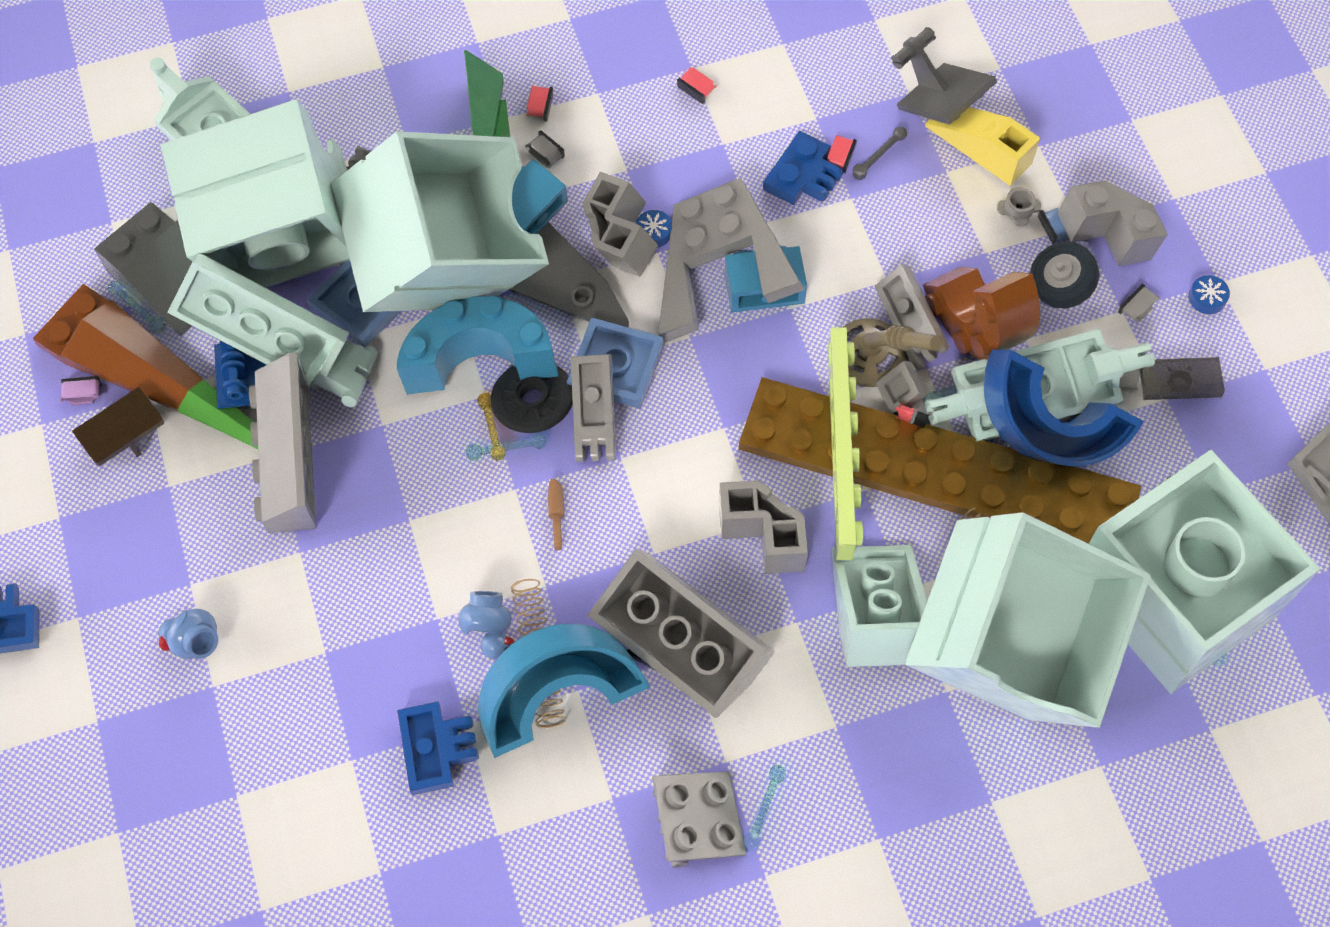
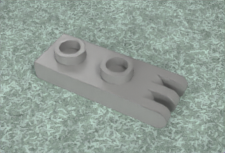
[874,264,949,370]
[571,354,616,462]

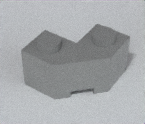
[582,172,658,277]
[1057,180,1168,266]
[719,480,808,574]

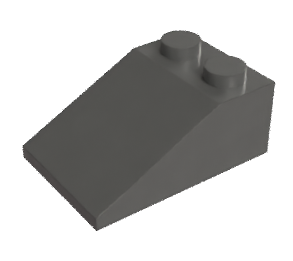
[94,202,192,336]

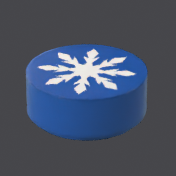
[635,210,672,248]
[1188,275,1230,314]

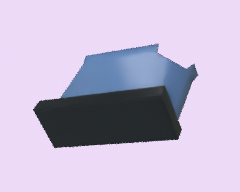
[1037,207,1069,244]

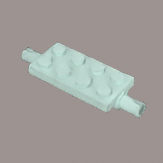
[925,329,1155,442]

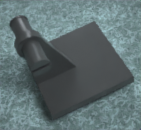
[891,27,997,125]

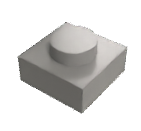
[876,361,928,416]

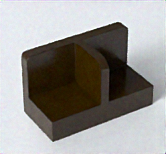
[72,387,164,466]

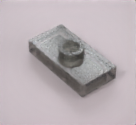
[1140,357,1225,400]

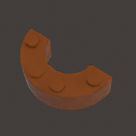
[923,267,1040,360]

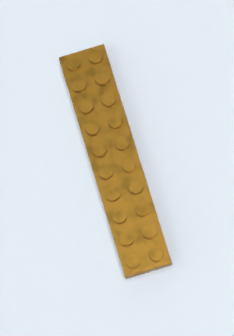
[738,377,1142,544]

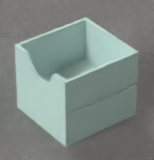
[161,99,350,288]
[331,131,549,312]
[1089,450,1321,694]
[905,512,1151,728]

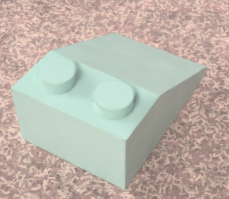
[831,545,927,667]

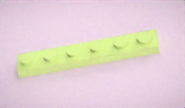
[828,327,863,560]

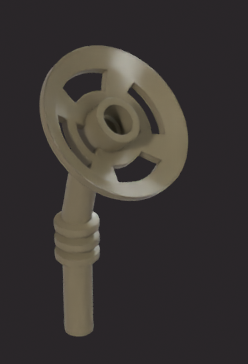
[843,318,943,387]

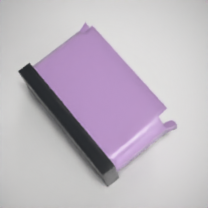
[60,376,102,405]

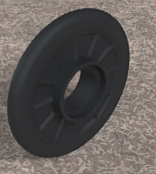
[491,366,573,433]

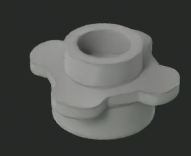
[997,187,1041,226]

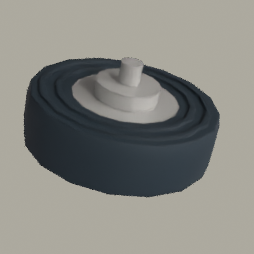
[1030,242,1100,309]

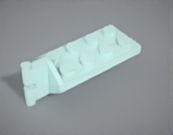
[150,57,250,141]
[167,252,378,407]

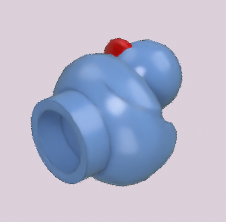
[458,591,515,659]
[158,609,218,659]

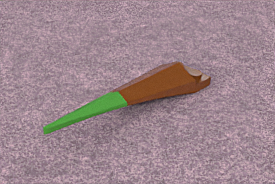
[33,284,258,449]

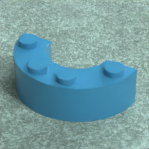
[397,296,558,395]
[478,624,650,758]

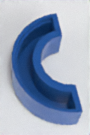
[984,350,1144,466]

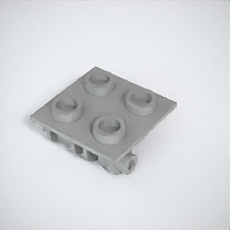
[652,771,747,868]

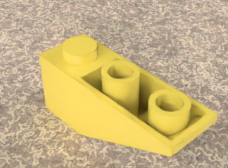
[925,107,1040,186]

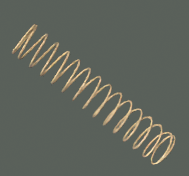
[511,579,567,728]

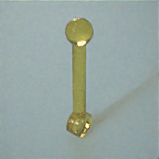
[477,393,506,461]

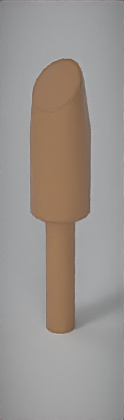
[548,479,565,551]

